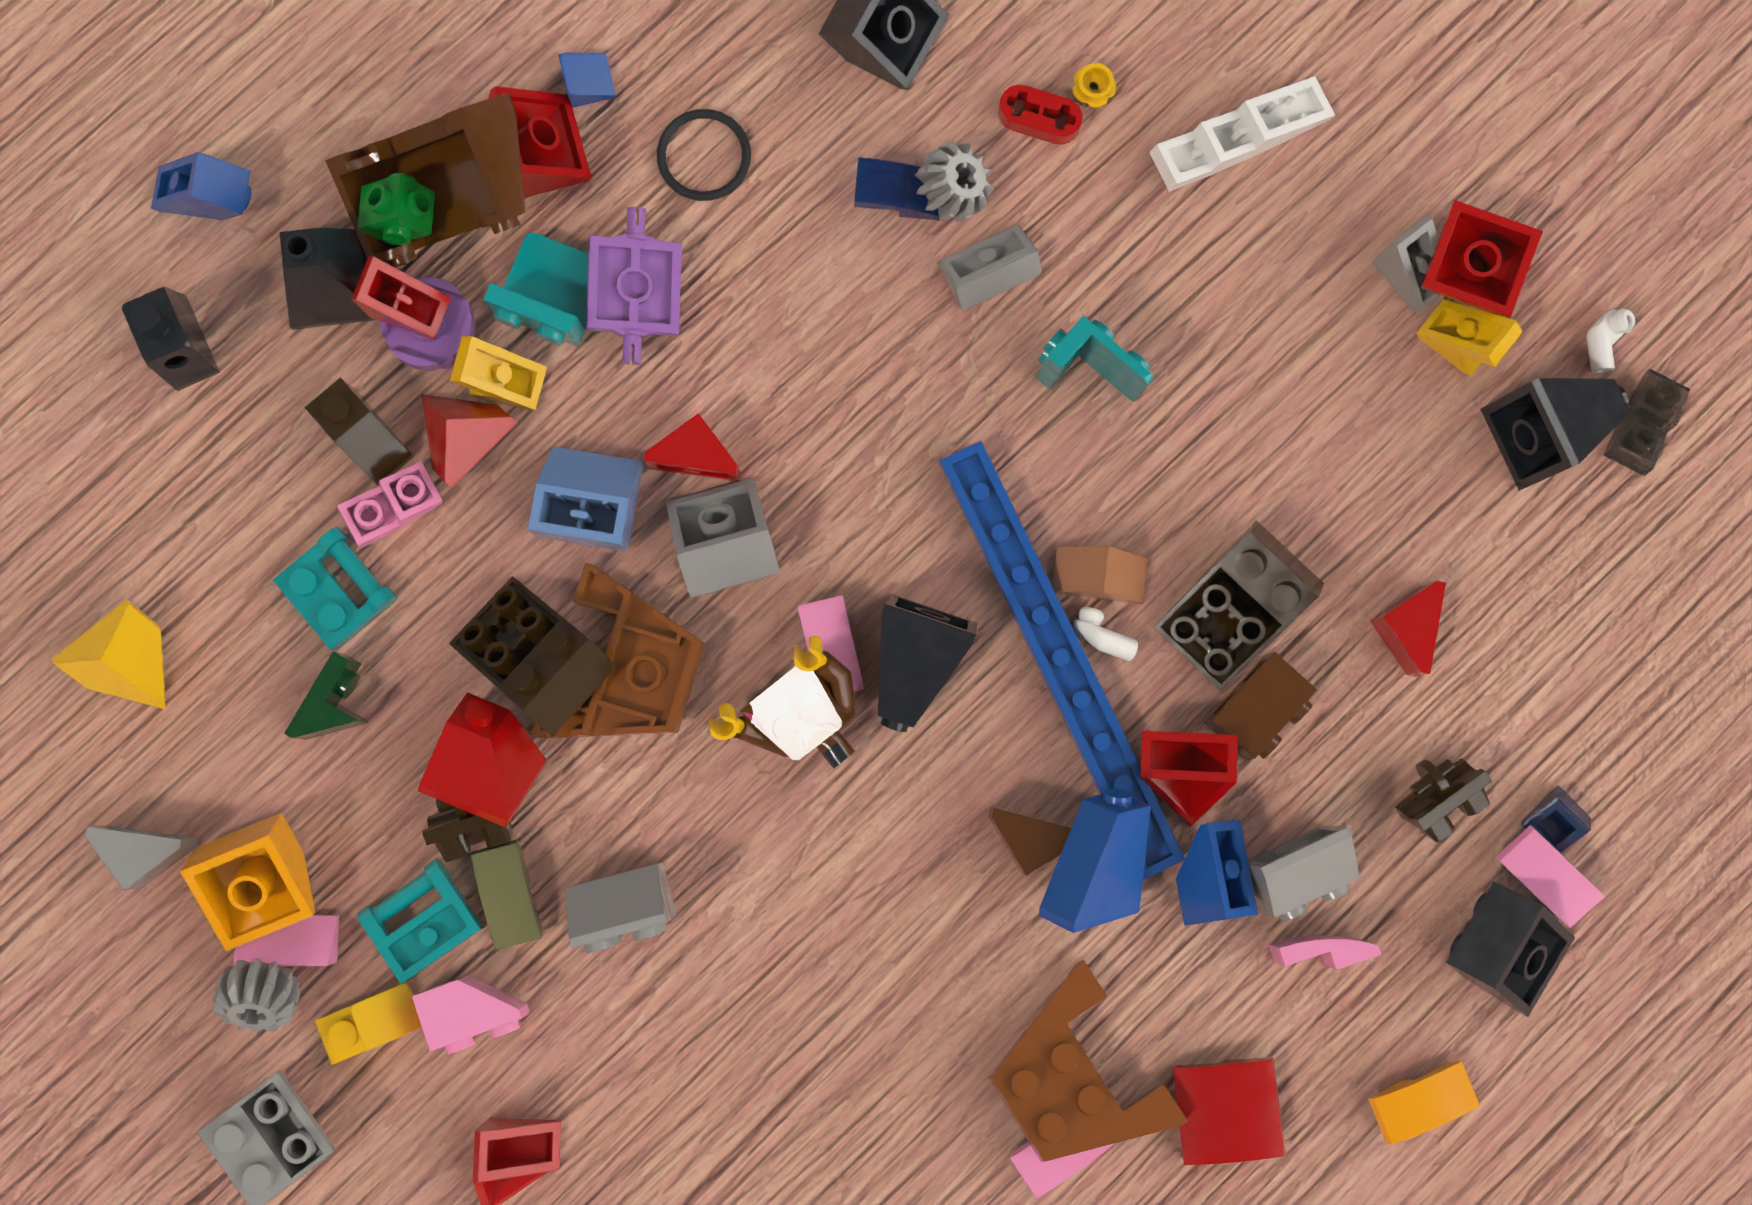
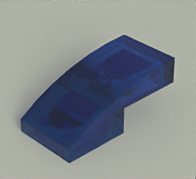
[854,157,943,221]

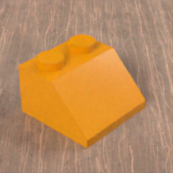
[180,813,315,951]

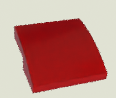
[1173,1058,1285,1165]

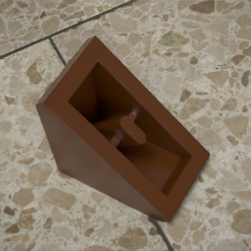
[988,807,1071,875]

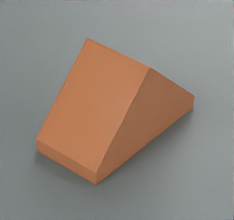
[1052,546,1148,604]

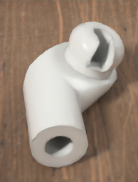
[1586,308,1635,373]
[1074,606,1138,661]

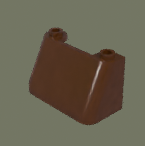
[325,93,526,267]

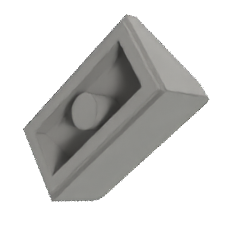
[938,224,1042,310]

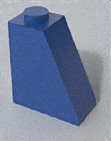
[1039,788,1151,933]

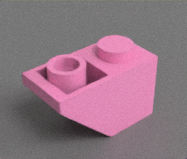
[412,975,530,1055]

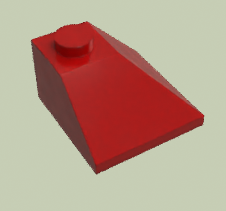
[488,86,592,198]
[1421,200,1543,318]
[418,692,546,828]

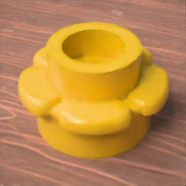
[1072,63,1117,108]

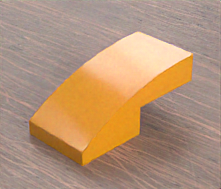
[1368,1061,1480,1144]

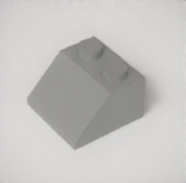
[666,477,780,598]
[1248,825,1360,921]

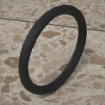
[657,109,751,201]

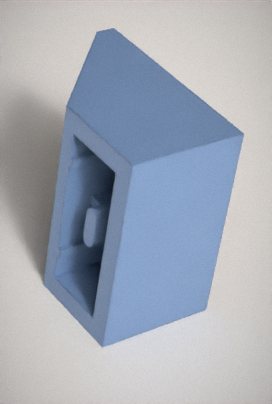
[528,446,644,552]

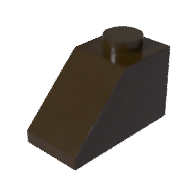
[304,377,414,486]

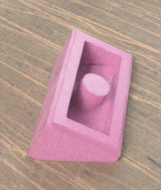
[233,915,339,966]

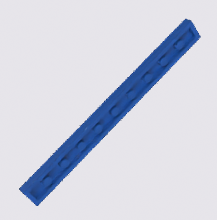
[939,441,1185,880]

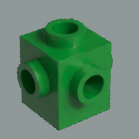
[357,173,435,246]

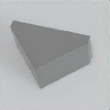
[1372,216,1442,314]
[85,826,198,890]

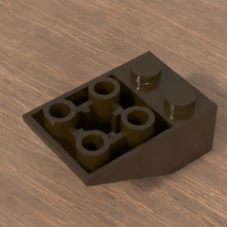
[1153,520,1324,691]
[449,576,617,737]

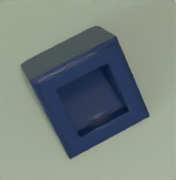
[1521,786,1591,853]

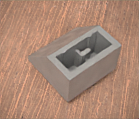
[565,862,676,954]
[197,1071,337,1205]

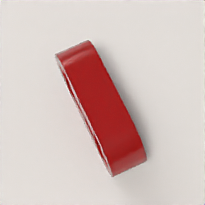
[998,85,1083,145]

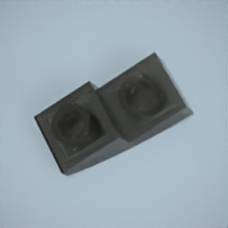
[1604,369,1691,476]

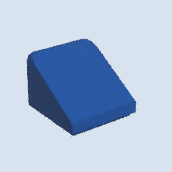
[558,52,616,107]

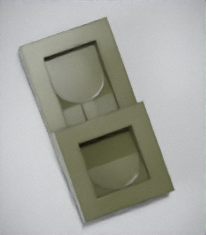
[471,839,543,950]

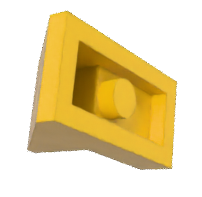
[1416,299,1522,376]
[450,336,547,410]
[315,982,422,1065]

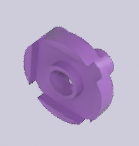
[380,277,475,371]

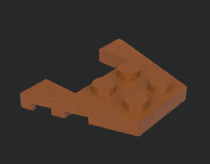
[531,562,705,738]
[989,960,1188,1162]

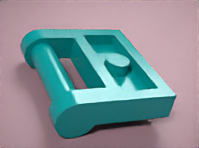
[273,527,397,651]
[357,858,484,984]

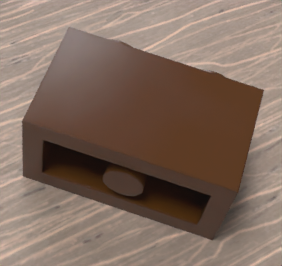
[1204,652,1317,760]

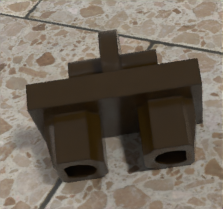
[1395,759,1492,842]
[422,799,513,862]

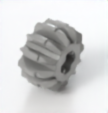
[915,142,994,222]
[213,958,300,1033]

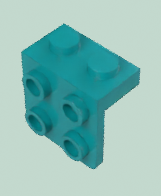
[483,232,588,347]
[1036,315,1154,402]

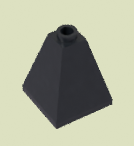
[280,228,375,330]
[1480,378,1630,491]
[878,594,977,732]

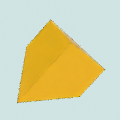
[52,599,166,710]

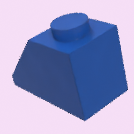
[151,152,252,220]
[1176,820,1258,926]

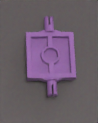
[585,207,682,365]

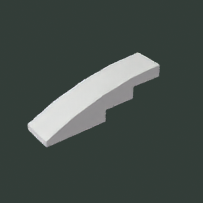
[1149,76,1335,192]

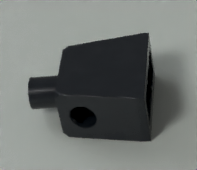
[122,287,220,391]

